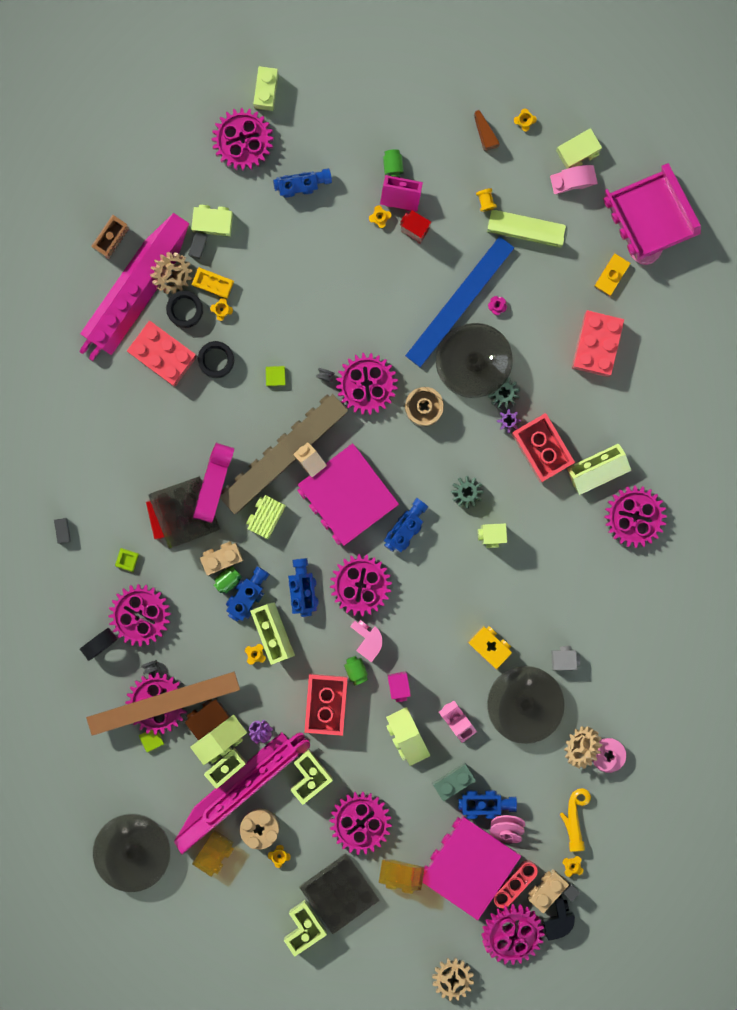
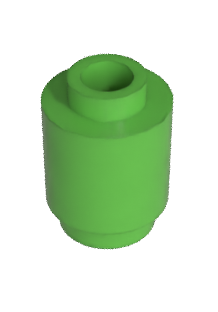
[383,149,404,178]
[214,566,242,594]
[344,656,368,686]

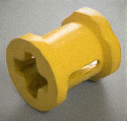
[476,188,497,212]

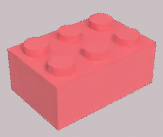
[572,310,624,377]
[127,320,198,387]
[511,413,575,483]
[304,674,348,736]

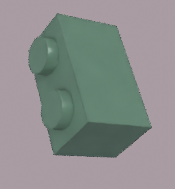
[432,763,476,802]

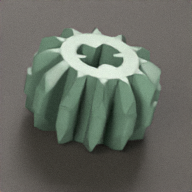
[488,377,520,409]
[451,476,484,509]

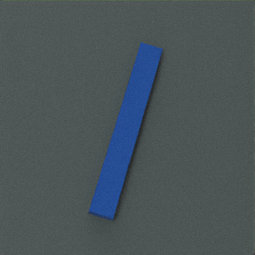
[405,236,515,368]

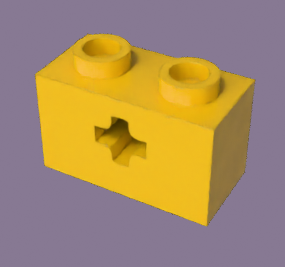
[467,626,512,670]

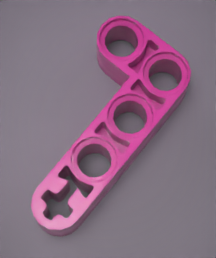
[193,443,234,523]

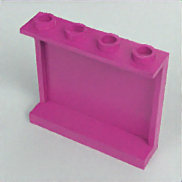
[603,163,701,261]
[297,443,399,546]
[419,815,521,920]

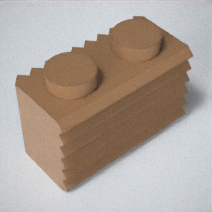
[91,215,130,259]

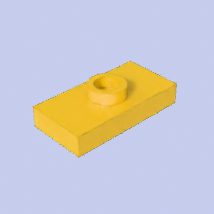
[594,253,631,296]
[192,267,234,299]

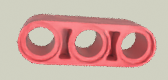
[493,860,538,908]

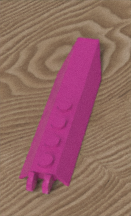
[79,213,190,361]
[174,732,310,854]

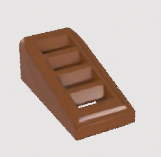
[474,110,500,151]

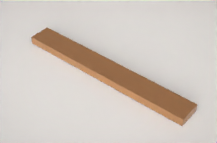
[86,671,240,736]

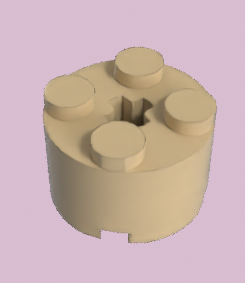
[405,387,444,427]
[240,808,279,849]

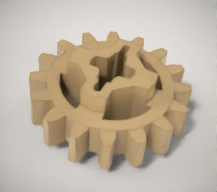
[150,252,192,294]
[564,726,602,769]
[432,958,474,1001]

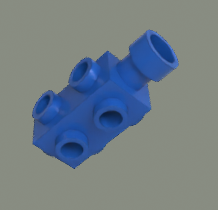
[273,168,332,198]
[384,498,428,552]
[288,558,319,617]
[226,566,270,622]
[458,790,517,819]

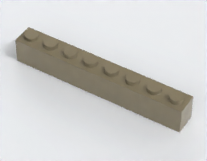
[220,394,348,515]

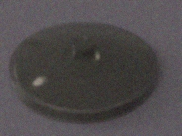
[436,323,513,398]
[487,666,565,744]
[93,814,171,892]

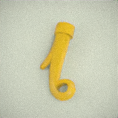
[560,788,591,852]

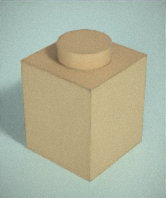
[293,443,327,477]

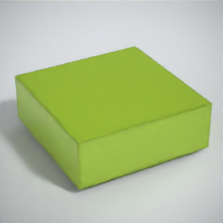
[266,366,286,386]
[115,548,139,572]
[138,729,164,752]

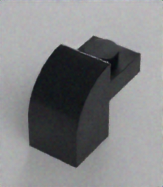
[543,895,575,941]

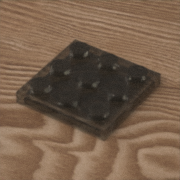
[148,476,221,549]
[299,853,380,934]

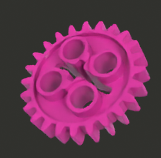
[211,108,274,171]
[336,353,398,415]
[604,486,667,548]
[330,554,392,616]
[108,584,171,646]
[125,672,187,735]
[329,791,392,855]
[481,904,545,965]

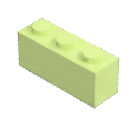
[567,444,631,495]
[250,602,295,665]

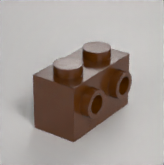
[185,698,230,741]

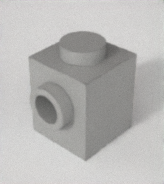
[552,646,580,670]

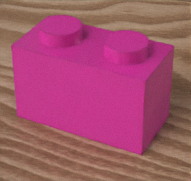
[380,175,423,212]
[387,671,411,702]

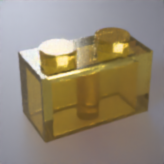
[192,830,234,877]
[379,859,425,894]

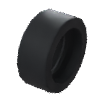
[166,291,203,328]
[197,341,235,378]
[80,628,118,661]

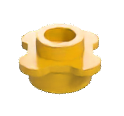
[514,109,537,132]
[369,205,391,228]
[210,298,233,321]
[245,644,266,665]
[268,845,291,868]
[562,856,583,877]

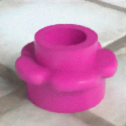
[488,296,507,315]

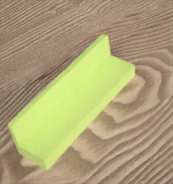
[487,210,566,248]

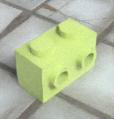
[478,523,507,548]

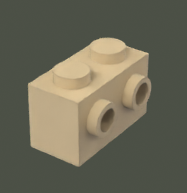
[200,541,244,576]
[527,869,569,913]

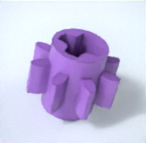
[497,409,521,433]
[248,719,273,744]

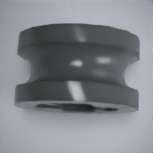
[316,368,335,382]
[141,660,160,674]

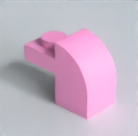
[550,165,598,194]
[350,620,382,662]
[439,701,477,743]

